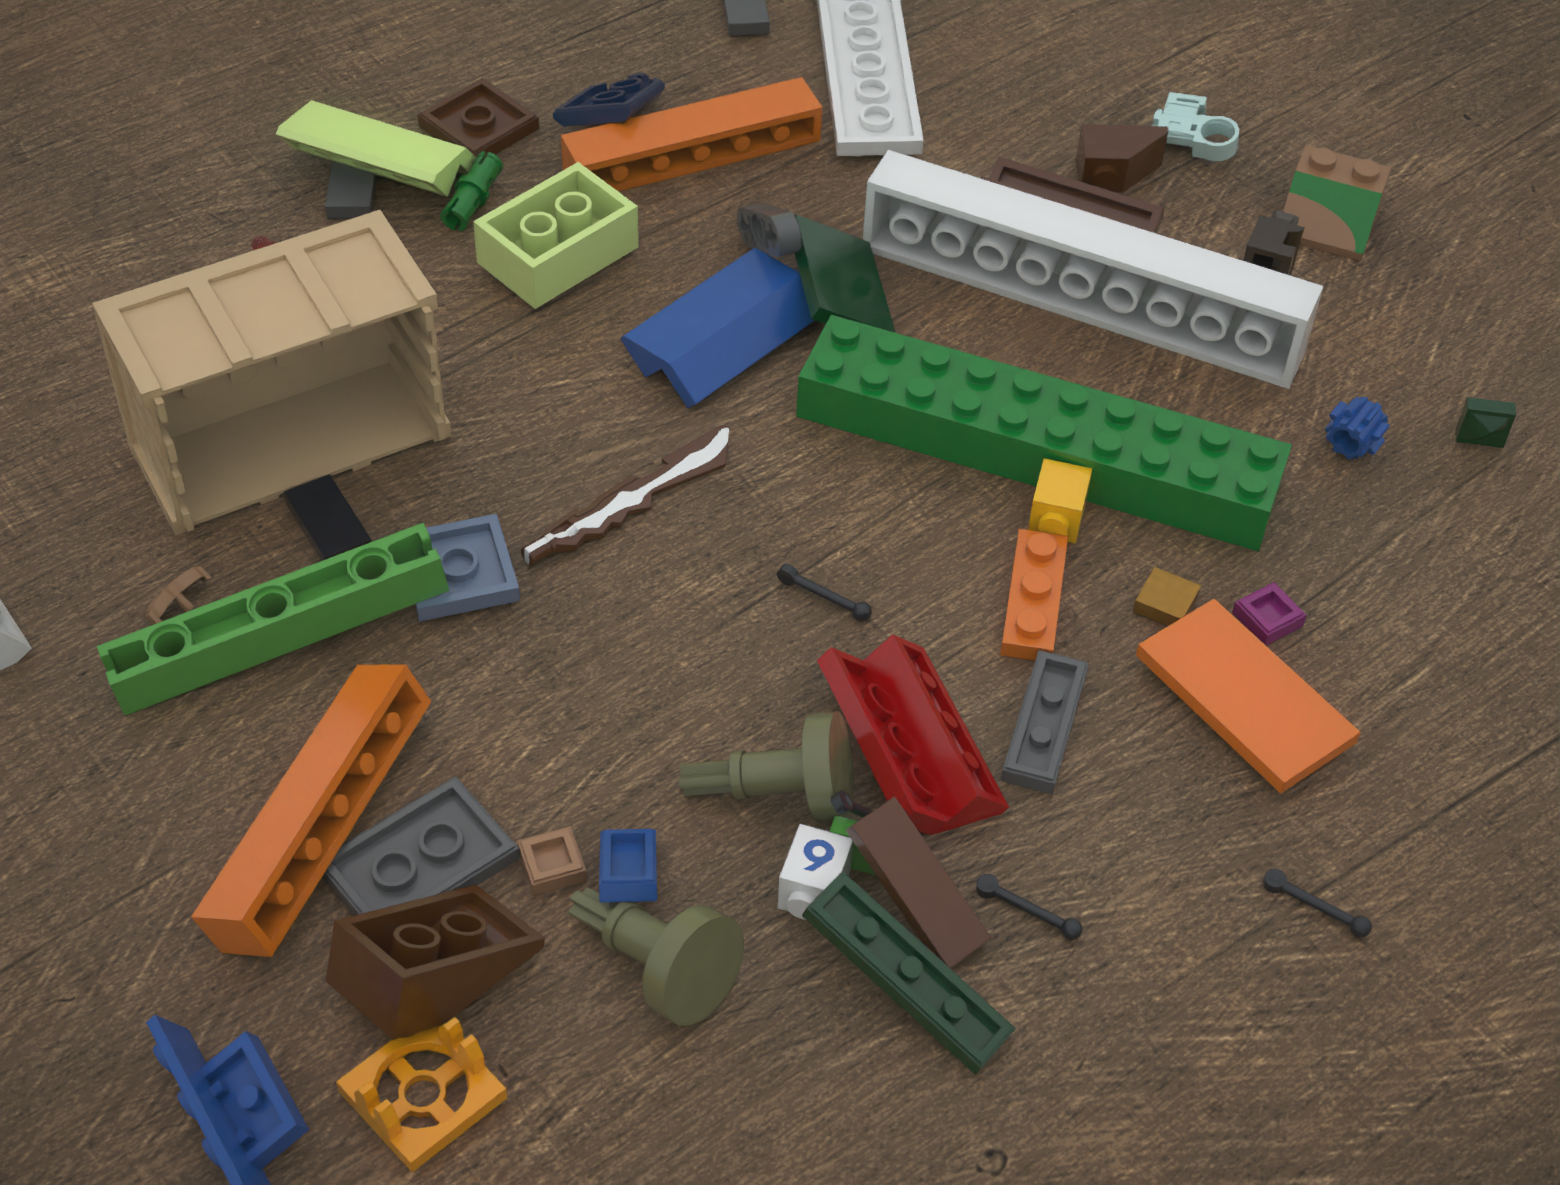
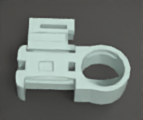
[1151,92,1239,161]

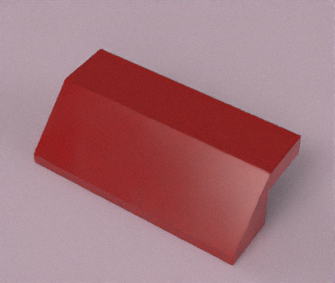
[817,634,1009,836]

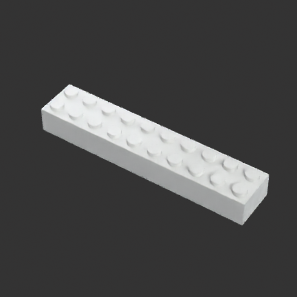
[863,150,1323,389]

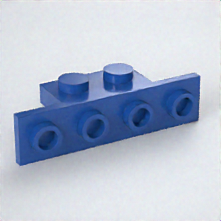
[146,1015,309,1185]

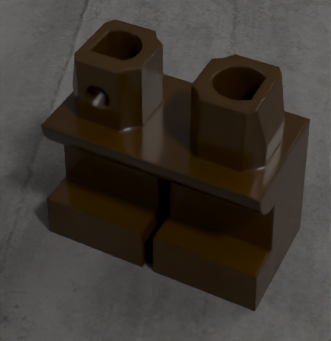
[1243,210,1304,276]

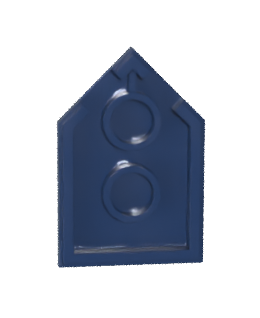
[552,72,665,127]

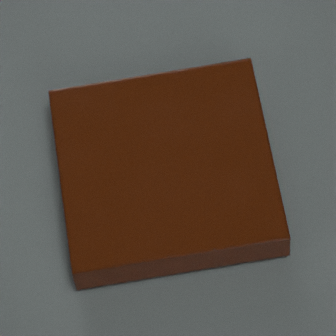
[417,78,539,161]

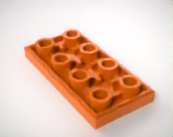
[1136,599,1361,794]

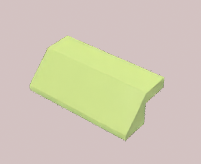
[276,100,476,197]

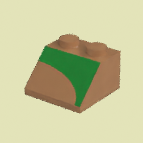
[1283,145,1391,261]

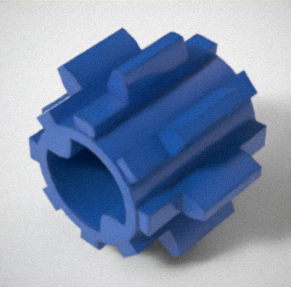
[1325,396,1390,459]

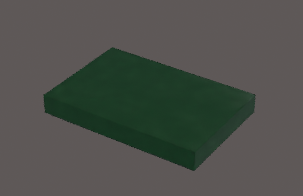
[794,214,896,333]

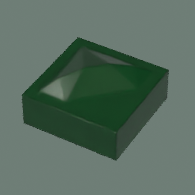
[1455,397,1516,448]

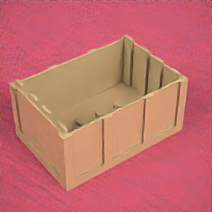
[92,210,452,536]

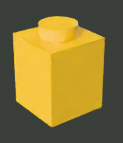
[1028,458,1092,544]

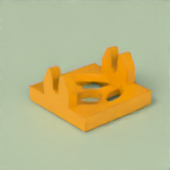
[336,1017,507,1173]

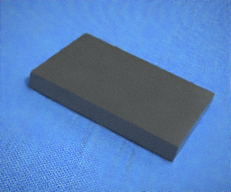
[322,776,520,916]

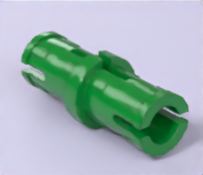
[440,151,503,231]

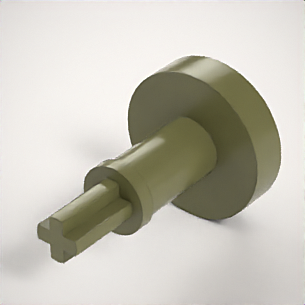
[679,711,854,824]
[568,887,744,1026]

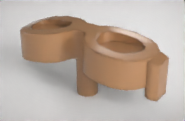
[145,566,212,625]

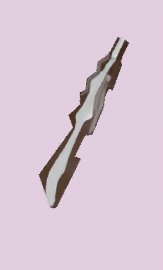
[521,425,729,565]

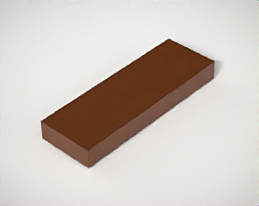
[846,796,991,968]

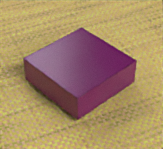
[1232,582,1307,646]

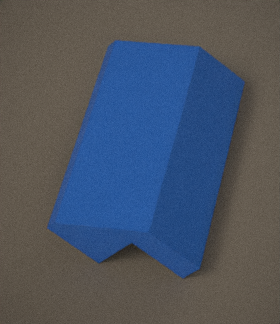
[620,248,815,408]

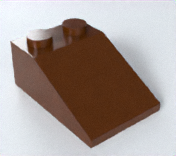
[326,884,545,1040]

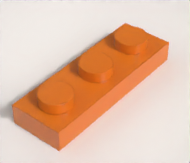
[1000,529,1068,661]

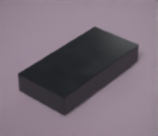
[284,474,371,561]

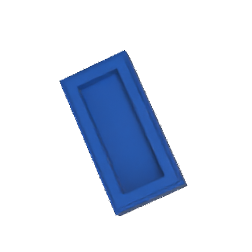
[599,829,657,902]

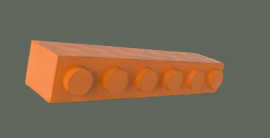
[561,77,823,192]
[191,664,432,957]

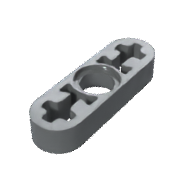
[737,202,801,257]

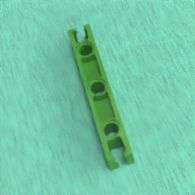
[97,523,450,716]

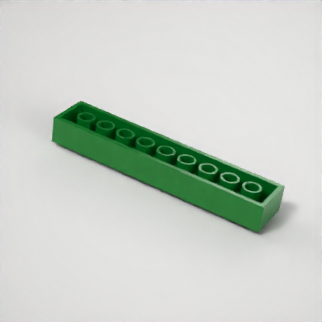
[796,315,1292,552]

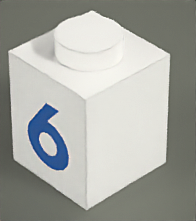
[778,824,853,920]

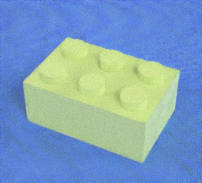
[473,162,639,309]

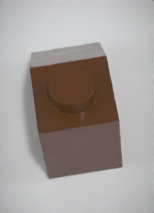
[1076,124,1168,193]

